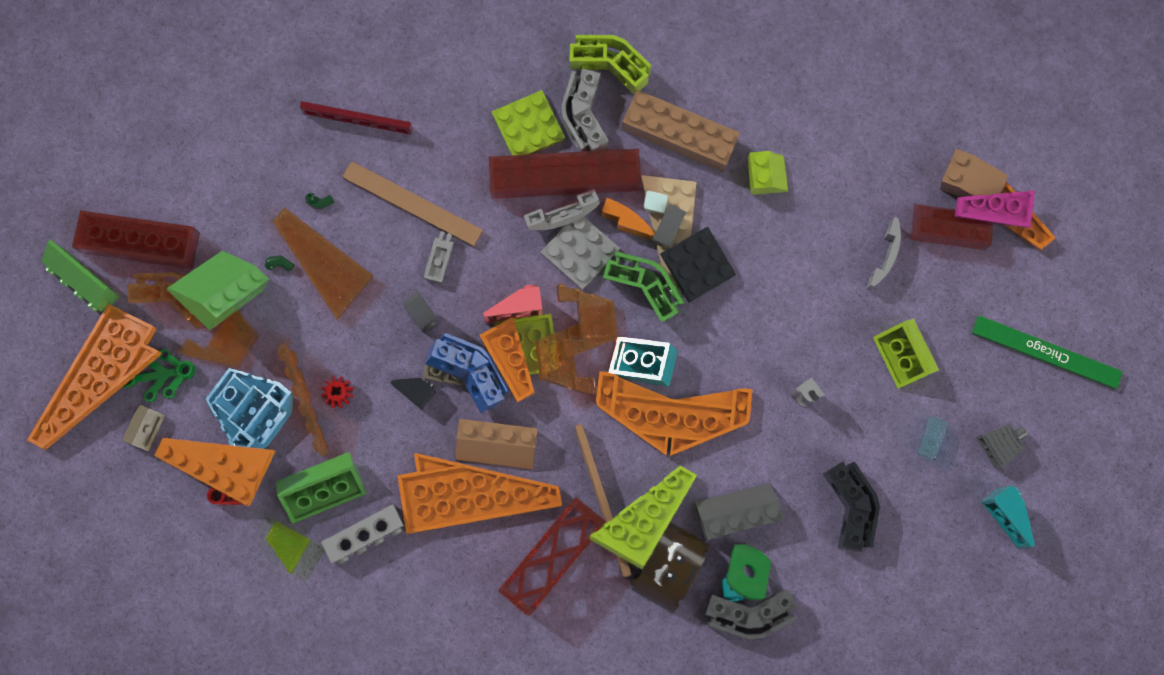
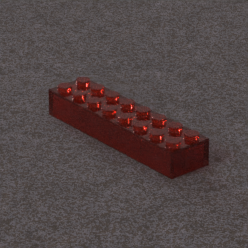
[489,148,642,199]

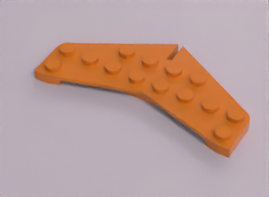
[596,371,753,457]

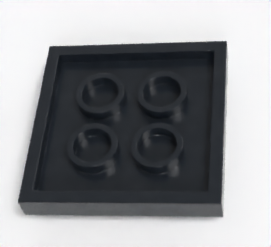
[660,226,736,303]

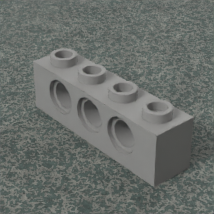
[321,504,405,565]

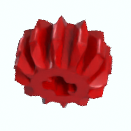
[321,376,354,409]

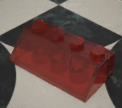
[911,204,993,250]

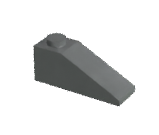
[402,291,438,332]

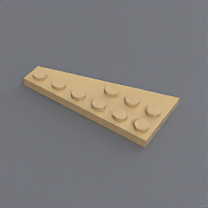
[641,175,697,291]

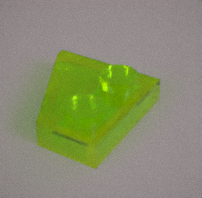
[266,521,311,574]

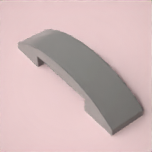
[524,189,600,230]
[866,217,901,290]

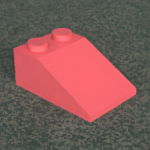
[484,285,542,324]

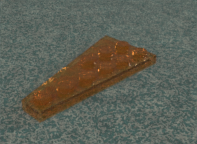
[272,207,374,321]
[277,337,329,456]

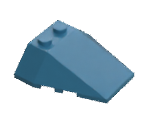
[206,368,294,449]

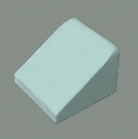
[644,191,668,214]

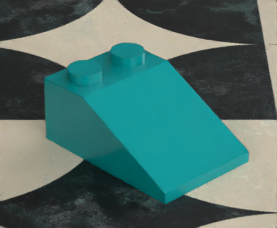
[609,337,678,387]
[981,485,1035,549]

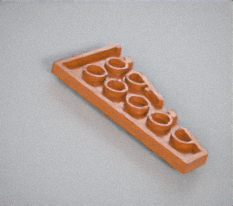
[154,438,275,506]

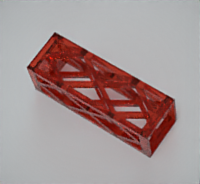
[498,497,607,617]

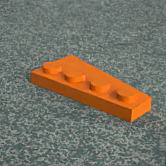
[1001,181,1056,251]

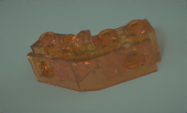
[127,272,206,329]

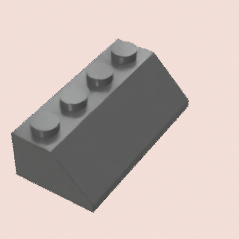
[695,483,784,541]

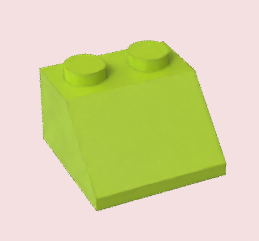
[747,151,788,195]

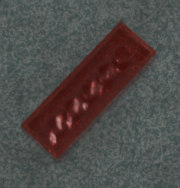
[72,210,200,269]

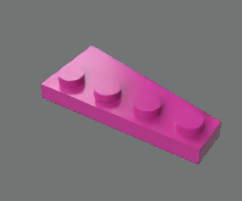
[955,190,1035,228]

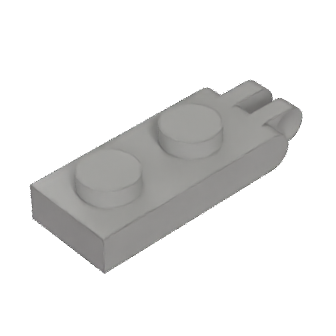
[423,231,454,284]

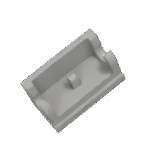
[789,377,825,407]

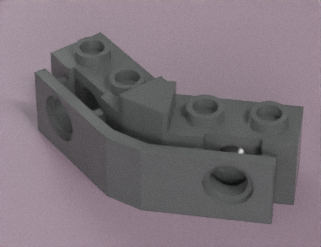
[704,589,798,639]

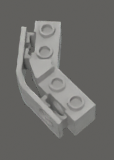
[561,68,609,156]

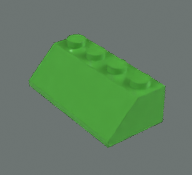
[41,239,120,312]
[275,452,367,524]

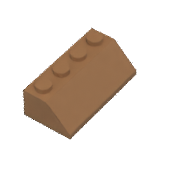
[455,419,538,469]

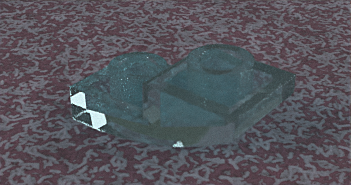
[916,416,949,461]

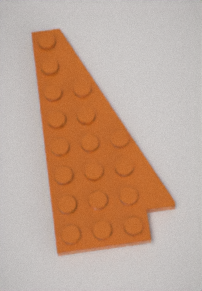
[27,304,161,450]
[397,453,562,534]

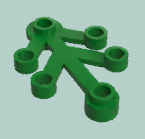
[123,349,196,402]

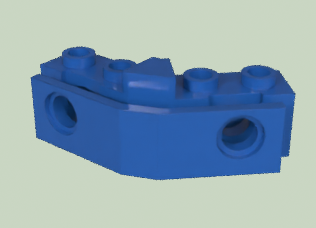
[425,333,509,414]

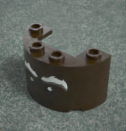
[630,522,710,613]

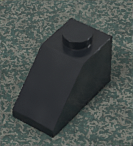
[390,378,436,410]

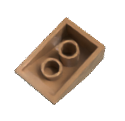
[940,149,1008,197]

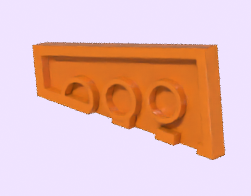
[479,317,535,403]

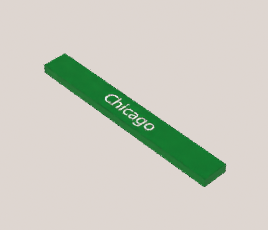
[971,315,1123,390]

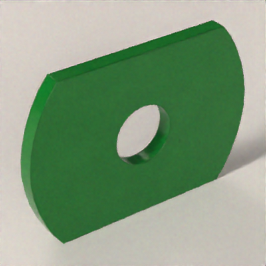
[726,544,771,600]

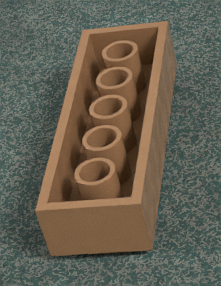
[621,90,740,172]

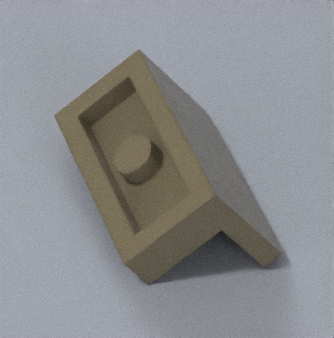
[122,405,165,451]

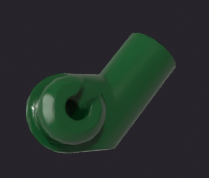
[305,193,335,210]
[265,255,295,272]

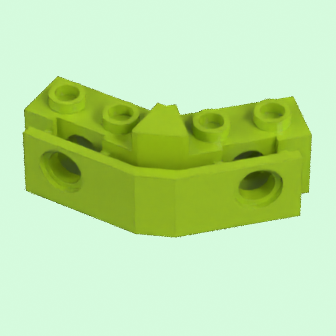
[570,35,651,95]

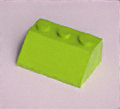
[873,319,939,389]

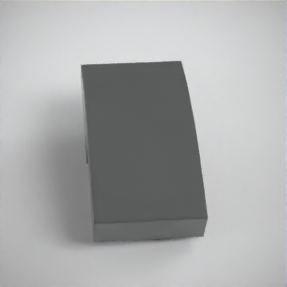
[652,204,686,248]

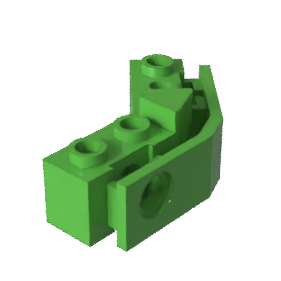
[603,252,685,322]

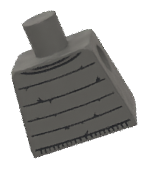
[976,425,1028,469]

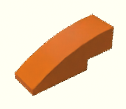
[601,198,655,241]

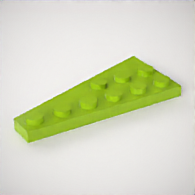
[589,466,697,569]

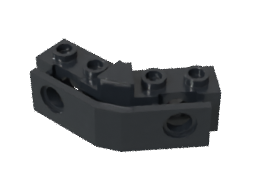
[823,461,880,552]

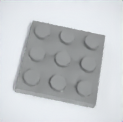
[540,217,620,291]

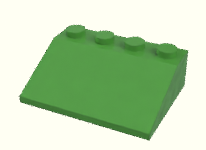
[167,251,269,330]

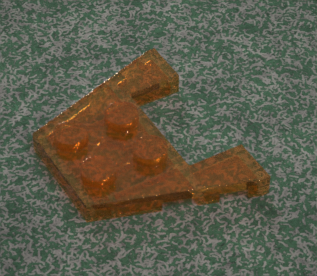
[556,284,618,359]
[178,310,260,368]
[535,321,597,396]

